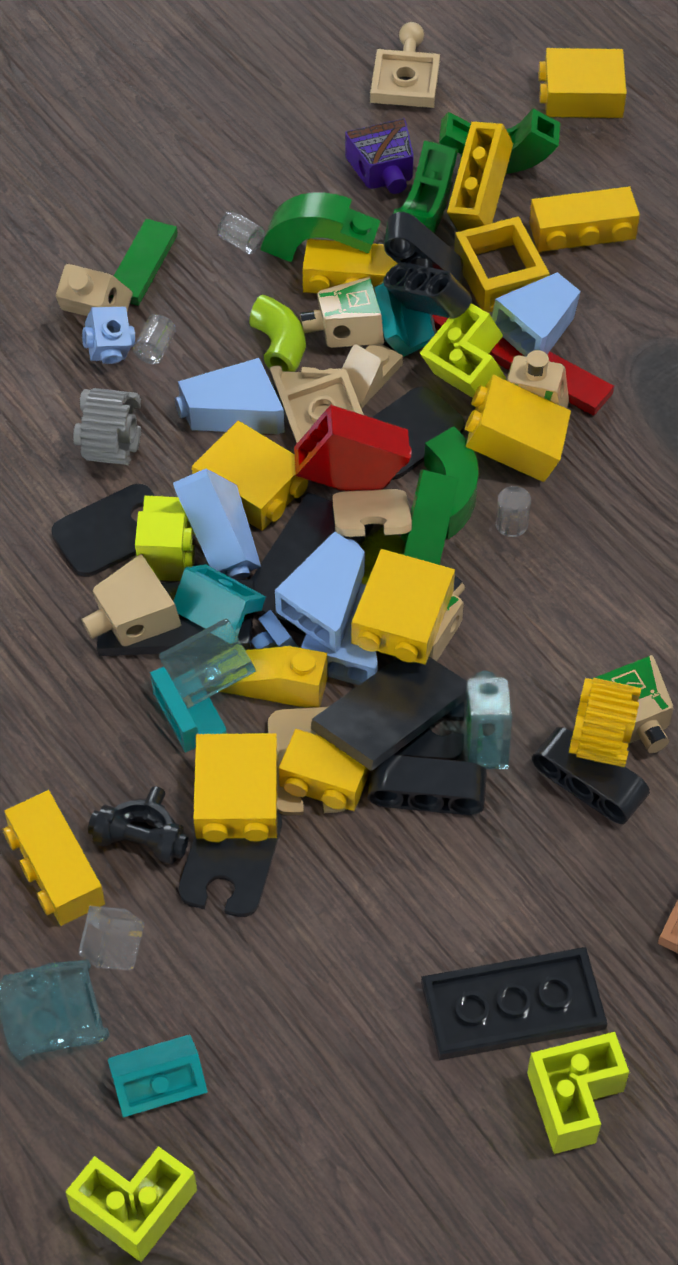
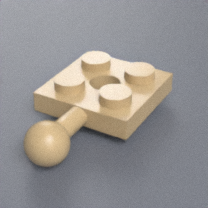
[370,22,440,108]

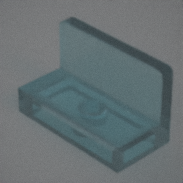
[159,619,256,709]

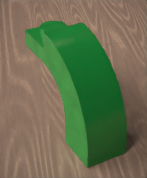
[439,108,560,174]
[393,140,459,234]
[260,192,381,262]
[401,426,479,541]

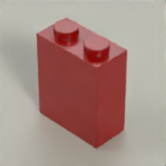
[294,404,412,491]

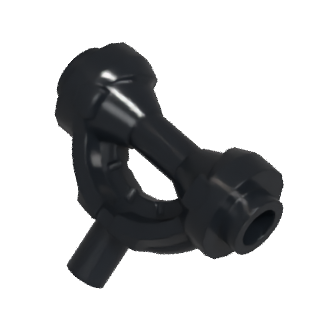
[88,786,189,865]

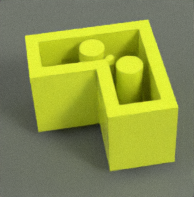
[420,303,506,398]
[135,496,195,581]
[527,1032,629,1154]
[65,1146,197,1262]

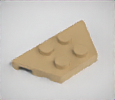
[270,366,364,481]

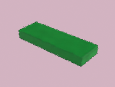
[108,218,178,306]
[401,470,459,565]

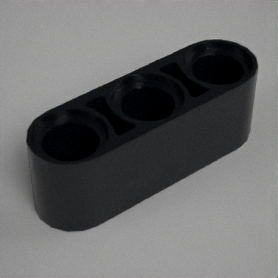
[384,212,463,284]
[383,262,472,318]
[532,727,650,824]
[367,755,487,815]

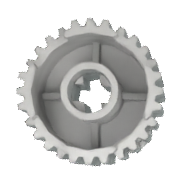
[73,388,141,465]

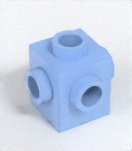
[82,307,135,364]

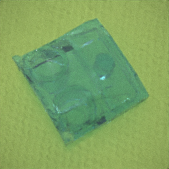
[0,960,110,1060]

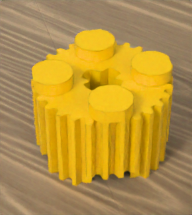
[569,678,641,767]

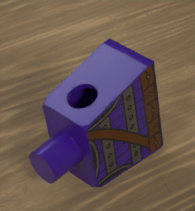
[345,118,414,194]

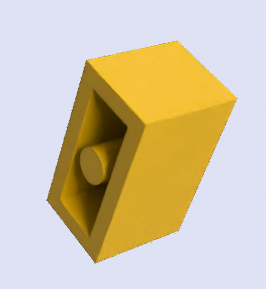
[279,728,370,812]

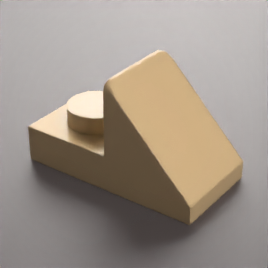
[342,344,403,409]

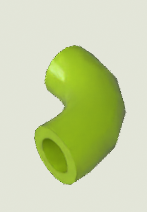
[249,294,306,372]

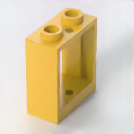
[454,216,550,313]

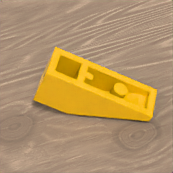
[205,646,328,708]

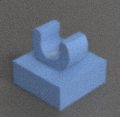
[251,610,299,649]

